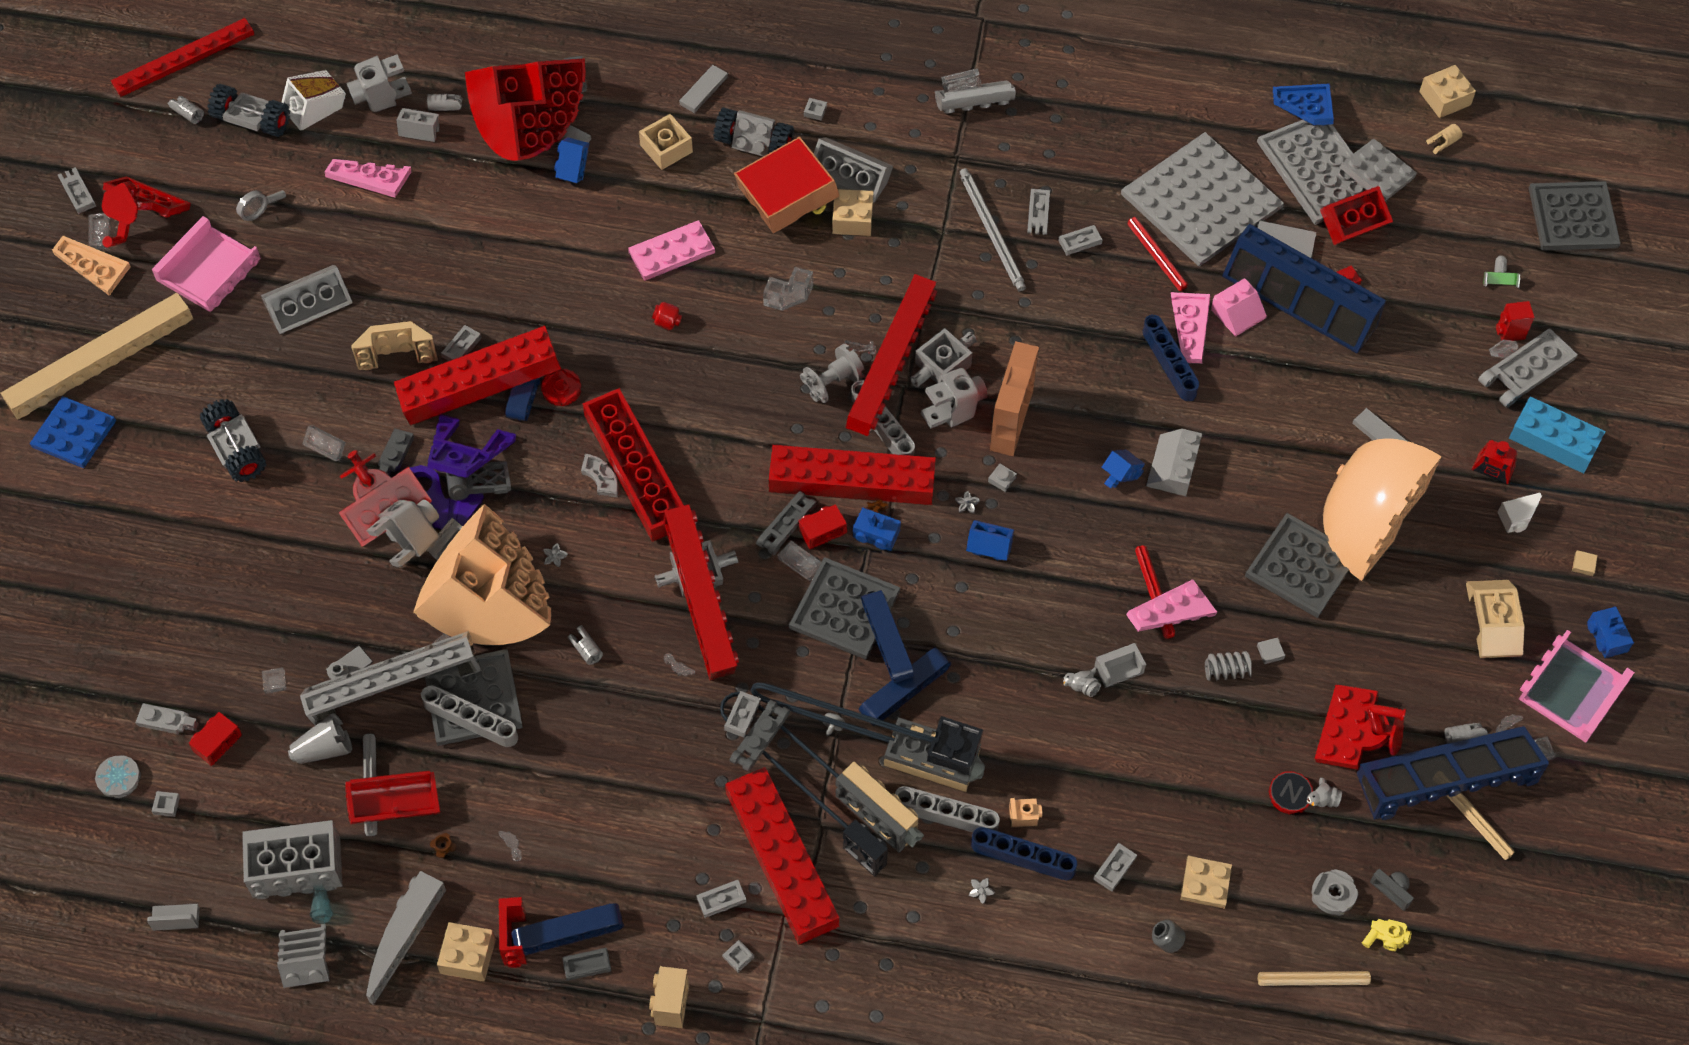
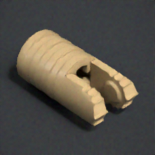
[1426,124,1462,155]

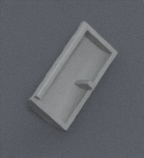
[935,78,1016,113]

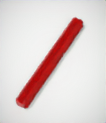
[1128,217,1188,291]
[1135,545,1175,639]

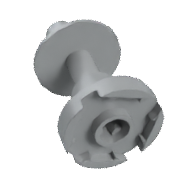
[800,344,865,403]

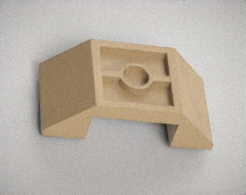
[352,321,438,370]
[1466,580,1524,658]

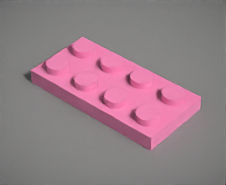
[628,220,715,281]

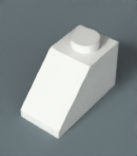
[1498,493,1542,533]

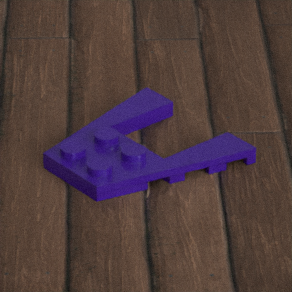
[428,414,516,478]

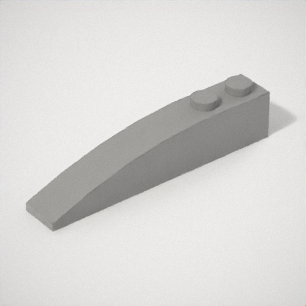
[366,871,446,1005]

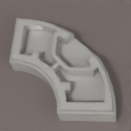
[581,454,618,497]

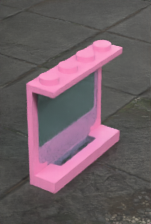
[1519,630,1635,743]

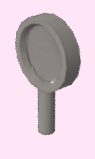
[236,190,286,221]

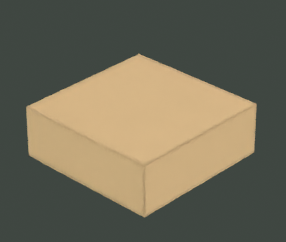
[1572,550,1597,576]

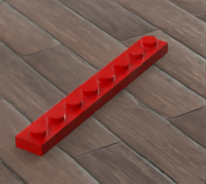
[111,18,255,97]

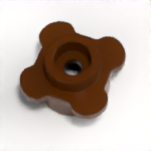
[430,833,456,858]

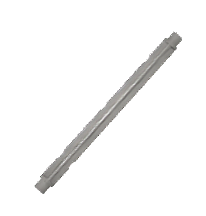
[960,168,1026,292]

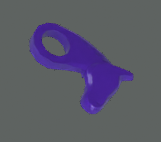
[410,465,484,530]

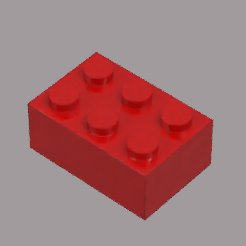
[1320,186,1393,245]

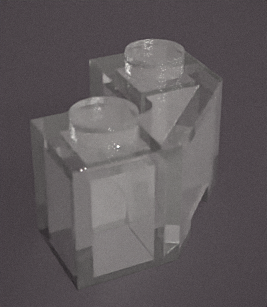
[763,267,813,311]

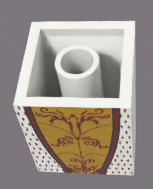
[282,70,346,130]

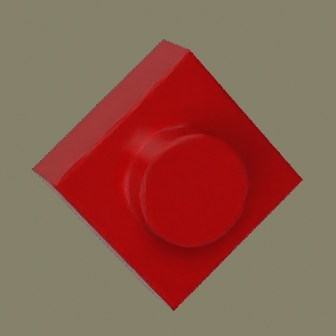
[1337,265,1362,285]

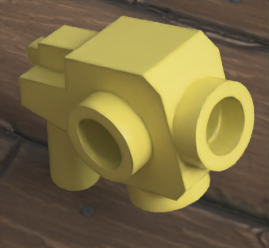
[1362,919,1412,951]

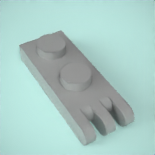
[58,167,96,214]
[1027,189,1050,235]

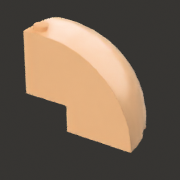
[1323,439,1442,581]
[414,504,551,645]

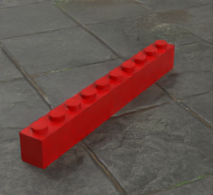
[845,274,938,436]

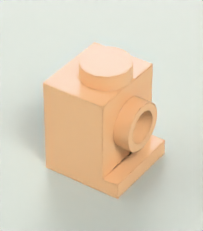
[1009,798,1042,827]

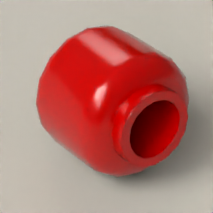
[652,302,682,330]

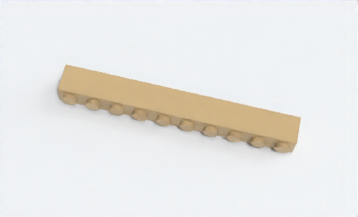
[1,293,193,420]

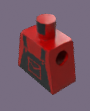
[1471,440,1517,484]

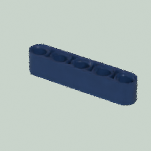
[1142,314,1199,402]
[505,377,541,421]
[861,590,914,684]
[859,648,951,726]
[971,827,1077,880]
[511,903,624,955]

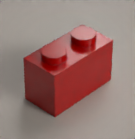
[1496,301,1535,342]
[799,504,847,549]
[189,712,242,766]

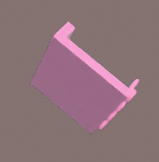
[152,216,261,312]

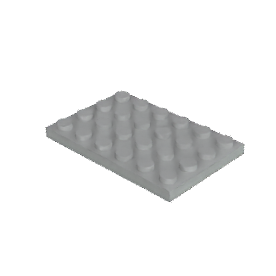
[1257,120,1366,225]

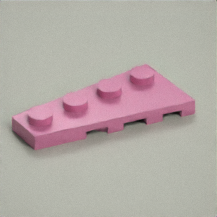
[325,159,411,198]
[1171,292,1210,364]
[1126,580,1217,632]

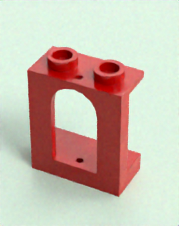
[499,897,527,968]

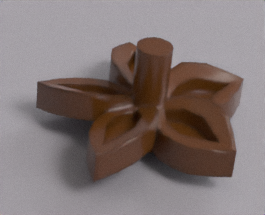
[865,500,889,513]

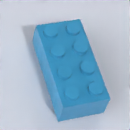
[1509,396,1606,474]

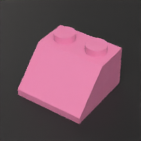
[1211,278,1267,337]

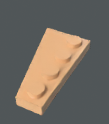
[52,236,131,296]

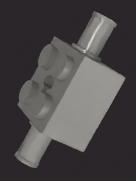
[910,328,977,387]
[654,540,738,597]

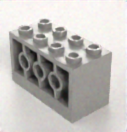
[243,820,343,899]

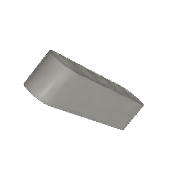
[852,381,915,456]
[421,685,518,747]
[895,786,1000,832]

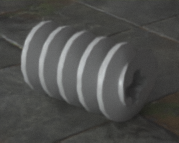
[1205,651,1252,681]

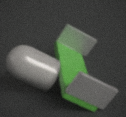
[1483,256,1520,288]

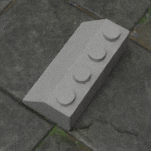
[814,137,893,203]
[261,265,353,334]

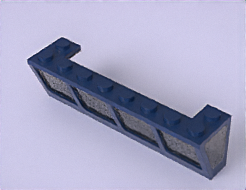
[1222,223,1386,353]
[1357,726,1549,820]

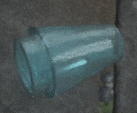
[310,889,333,924]

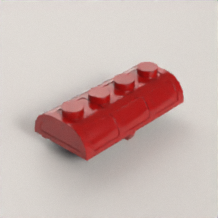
[345,771,440,825]

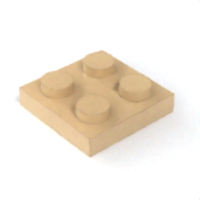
[1180,856,1232,909]

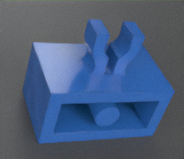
[554,137,589,183]
[1101,450,1145,488]
[853,507,901,551]
[966,520,1014,560]
[1587,607,1634,658]

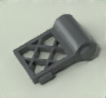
[446,461,511,501]

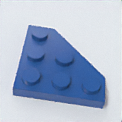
[1273,84,1334,126]

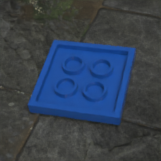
[30,396,116,468]

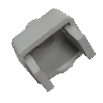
[347,54,412,112]
[921,368,987,429]
[366,499,439,567]

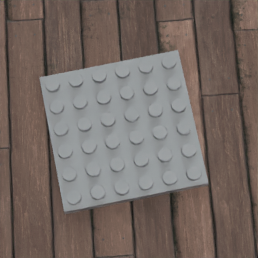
[1121,132,1284,267]

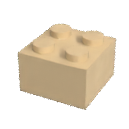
[1419,65,1476,118]
[639,114,693,170]
[832,189,873,236]
[437,922,496,982]
[649,966,689,1028]

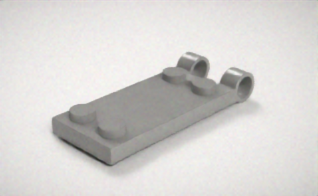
[1478,328,1578,408]

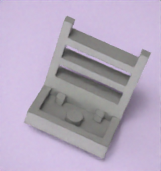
[277,924,329,988]

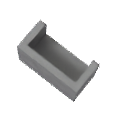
[1094,643,1146,688]

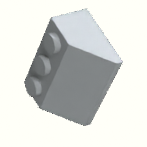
[1146,429,1202,496]

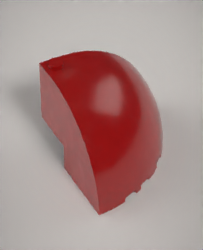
[465,58,586,161]

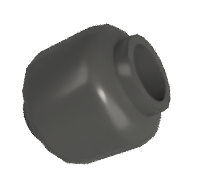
[1152,920,1186,953]

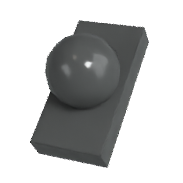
[1370,869,1414,911]

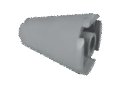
[288,713,352,764]

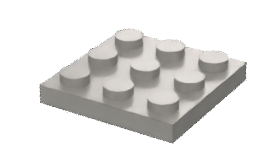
[1339,139,1417,201]

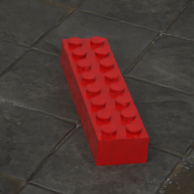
[394,326,561,426]
[582,388,684,542]
[768,445,936,505]
[663,505,739,680]
[725,767,839,945]

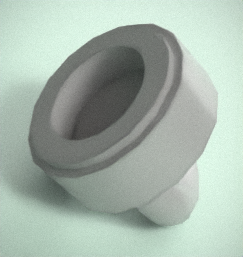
[823,713,845,736]

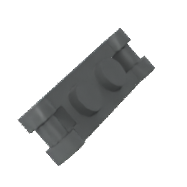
[756,491,818,555]
[730,699,790,772]

